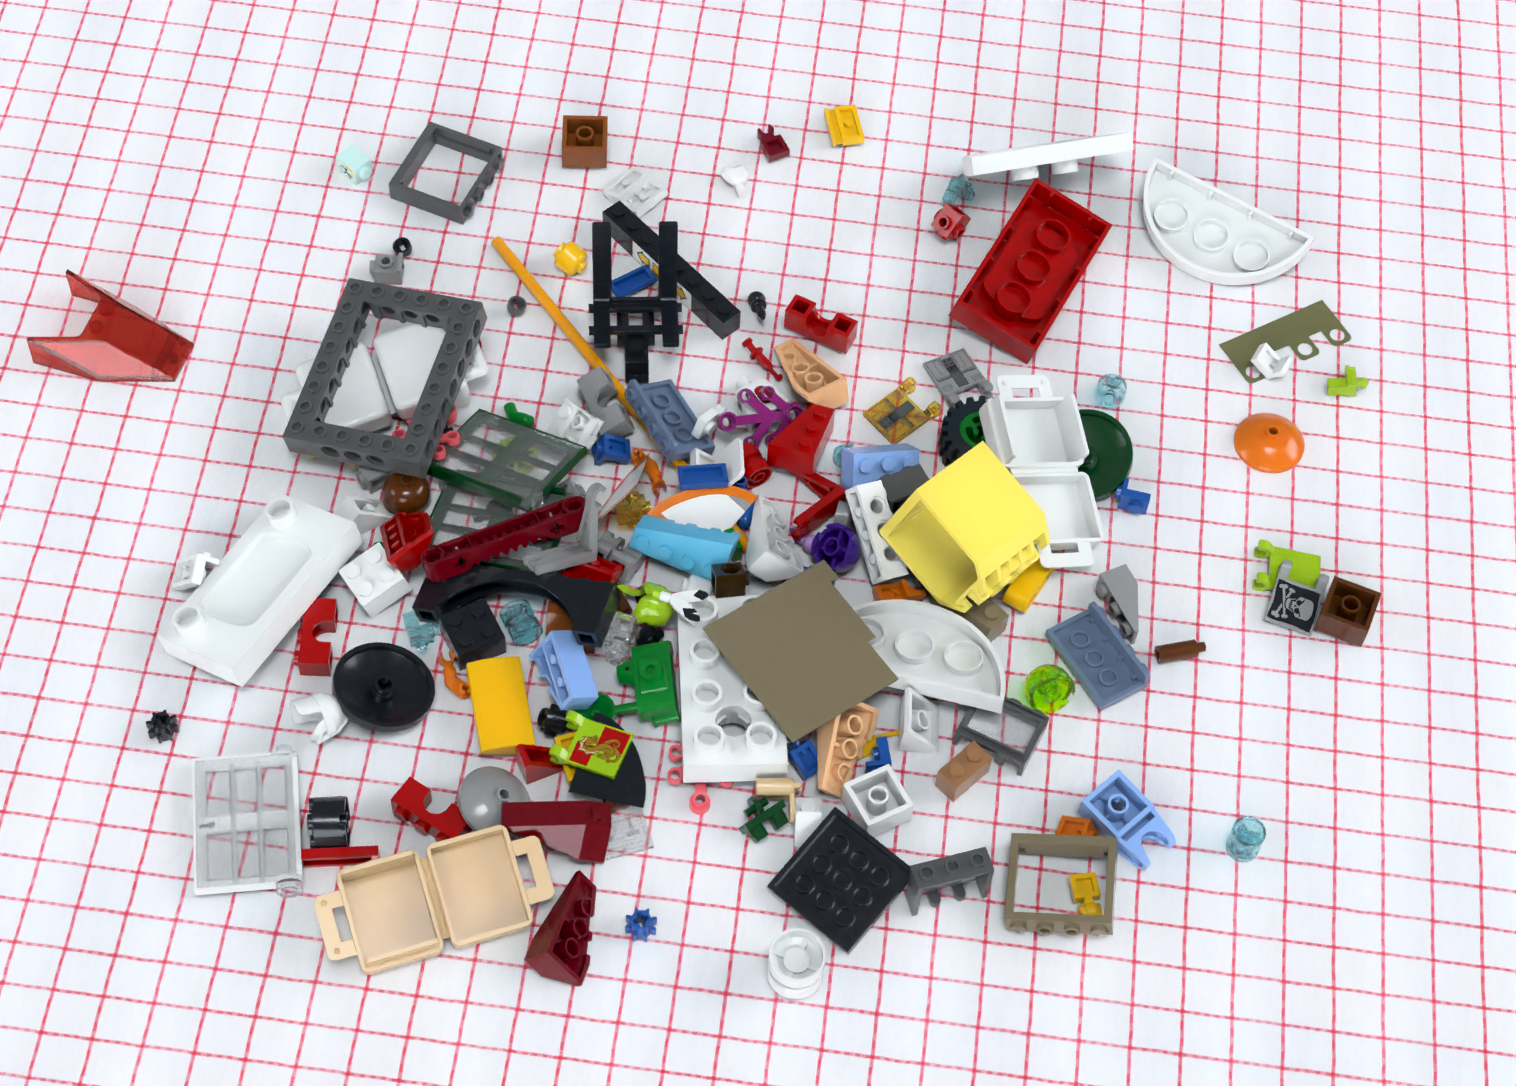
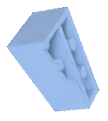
[529,630,599,710]

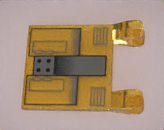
[863,377,941,444]

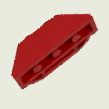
[380,512,434,573]

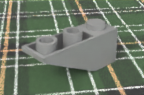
[1096,564,1139,645]

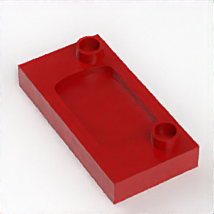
[948,178,1112,364]

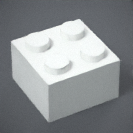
[338,542,413,618]
[841,764,914,836]

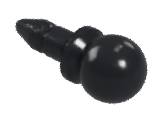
[747,291,767,320]

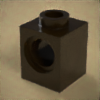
[711,562,749,598]

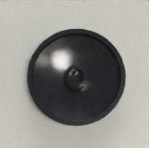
[332,642,435,733]

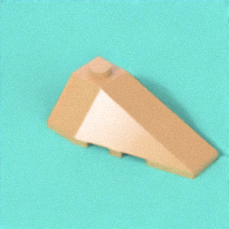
[774,338,849,409]
[817,702,879,798]

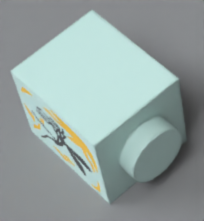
[336,145,373,186]

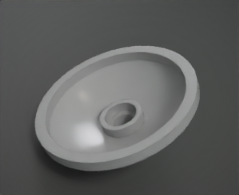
[458,766,531,839]

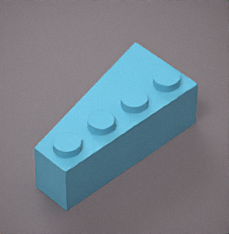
[628,515,741,580]

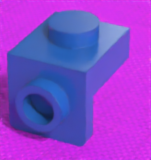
[1115,477,1151,515]

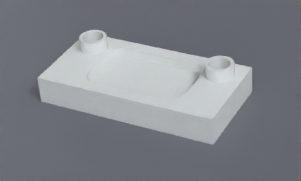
[156,492,363,687]

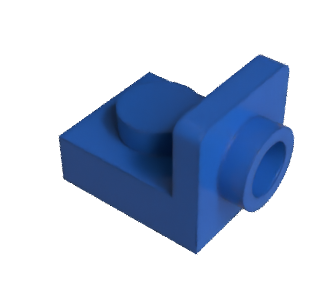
[592,433,631,466]
[864,736,892,774]
[787,739,818,780]

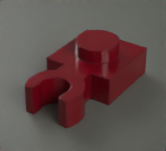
[757,125,790,162]

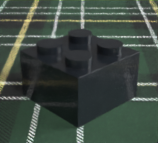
[438,598,506,671]

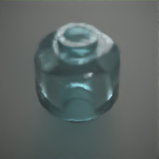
[1095,374,1127,408]

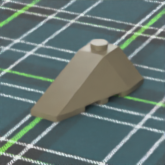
[918,580,1009,642]

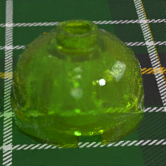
[1023,664,1075,715]

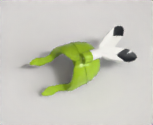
[613,582,708,627]

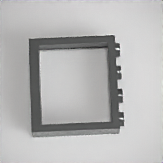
[389,122,505,225]

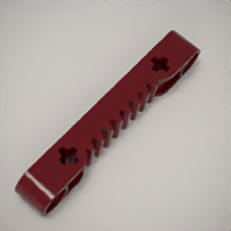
[420,496,585,582]

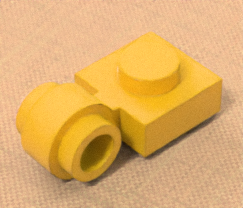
[1068,872,1102,916]

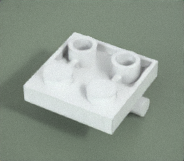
[546,398,604,463]

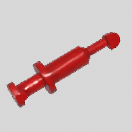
[742,338,783,381]

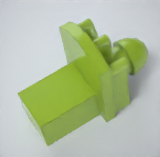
[1327,365,1369,397]

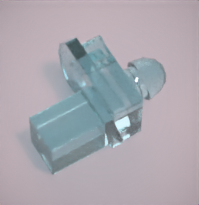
[941,173,975,206]
[402,611,439,652]

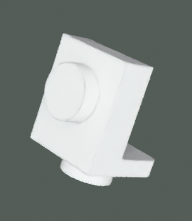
[1250,343,1292,380]

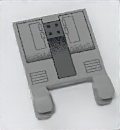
[923,348,993,409]

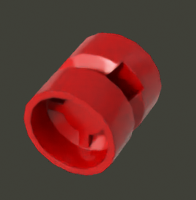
[743,443,773,488]

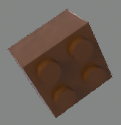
[1314,576,1382,647]

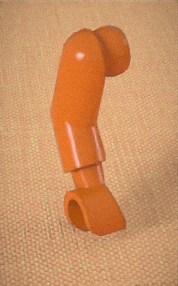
[631,448,667,496]
[439,649,470,699]

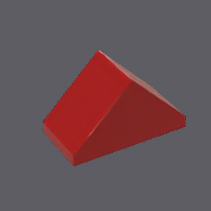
[516,744,563,785]

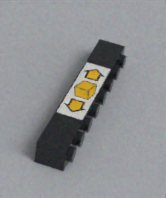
[602,201,741,340]

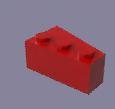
[767,404,835,476]

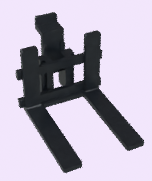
[589,221,683,384]

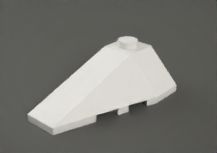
[746,494,804,582]

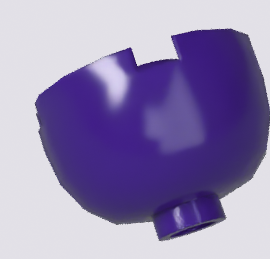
[811,523,861,574]

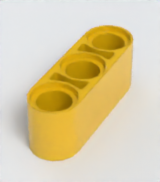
[1002,559,1055,613]

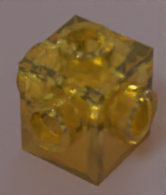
[615,491,651,528]

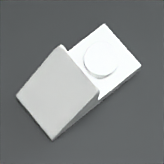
[794,797,822,849]

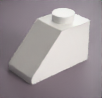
[333,496,392,535]

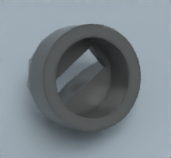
[507,296,527,316]

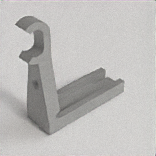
[523,483,607,575]

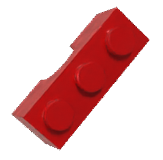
[784,294,858,354]
[294,598,339,677]
[391,777,472,842]

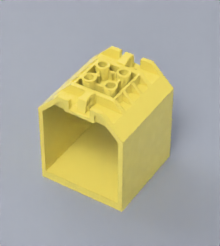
[879,441,1050,613]

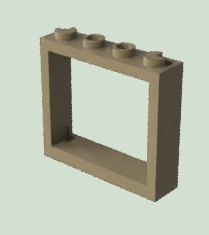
[1004,833,1118,937]

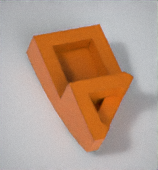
[872,578,927,601]

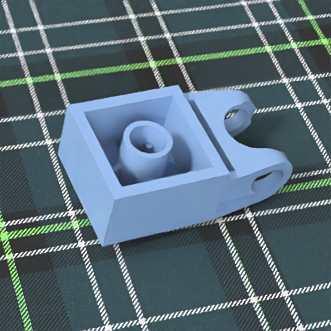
[1077,769,1176,870]

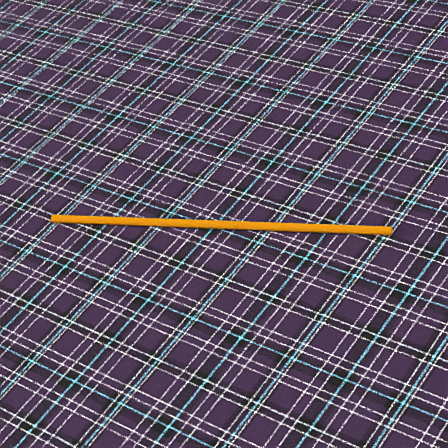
[491,236,775,583]

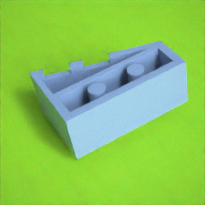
[841,443,919,498]

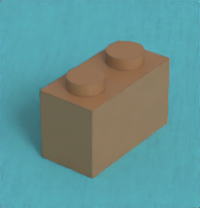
[935,741,992,802]

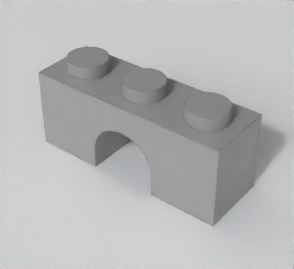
[577,366,635,438]

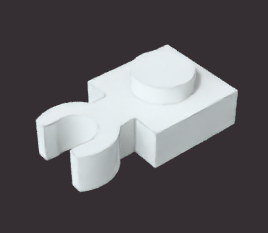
[691,403,727,440]

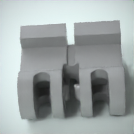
[597,530,647,584]

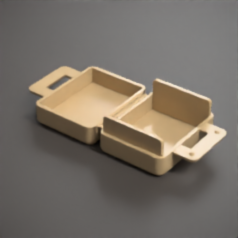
[314,825,555,975]

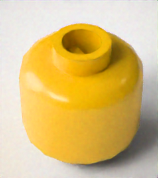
[553,242,588,276]

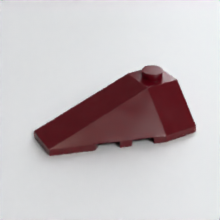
[501,800,611,864]
[524,870,596,986]

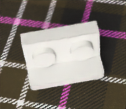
[171,551,220,591]

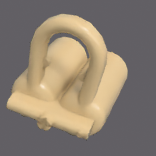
[755,778,802,823]

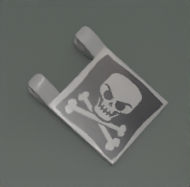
[1264,560,1330,637]

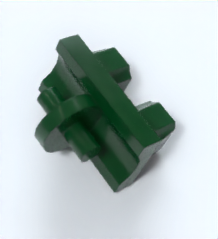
[738,796,789,843]

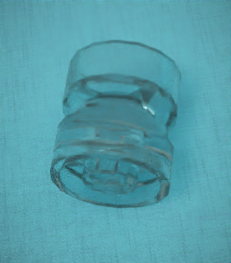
[499,599,543,646]
[1225,816,1266,862]

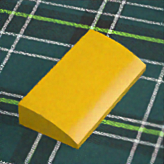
[466,656,535,755]

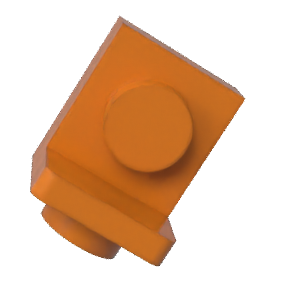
[1055,815,1098,836]

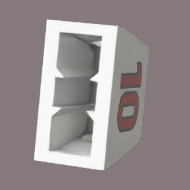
[735,376,789,434]

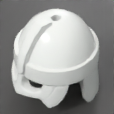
[290,691,348,745]

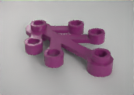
[717,386,804,448]

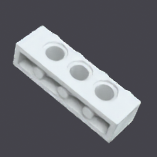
[845,480,909,585]

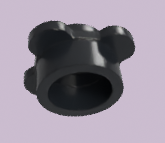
[636,625,664,646]

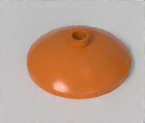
[1233,413,1305,474]

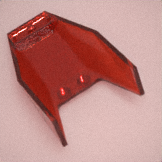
[27,269,194,382]

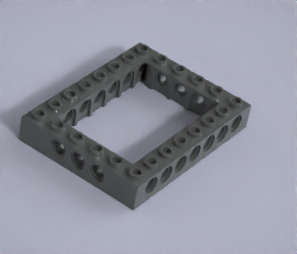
[282,278,487,479]

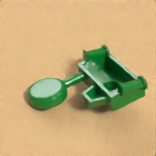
[573,640,681,728]

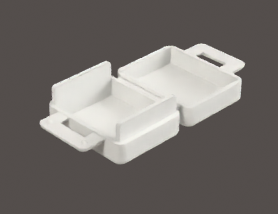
[281,323,488,432]
[979,375,1104,568]

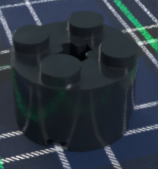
[307,796,351,848]

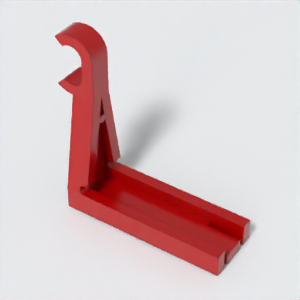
[787,470,846,541]
[301,845,380,868]

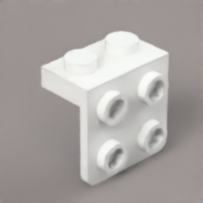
[690,438,745,486]

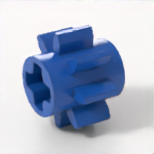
[625,908,657,942]

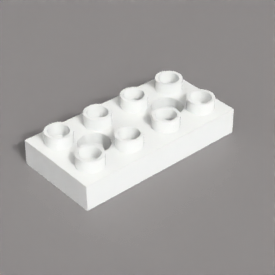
[676,595,788,783]

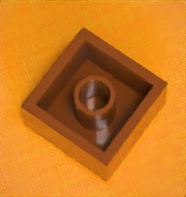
[562,115,608,168]

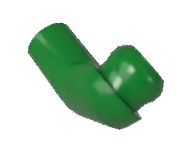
[504,402,534,427]

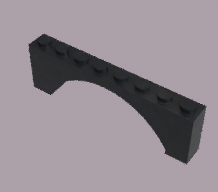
[412,562,621,648]

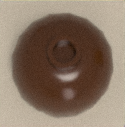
[382,473,431,514]

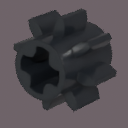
[537,703,568,737]
[146,710,180,744]

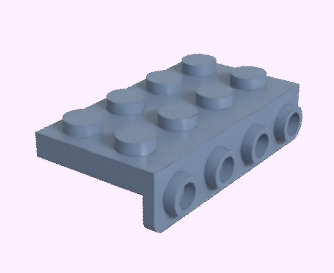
[624,379,716,462]
[1045,601,1150,711]

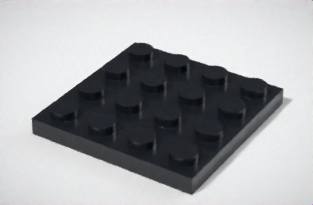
[767,807,911,955]

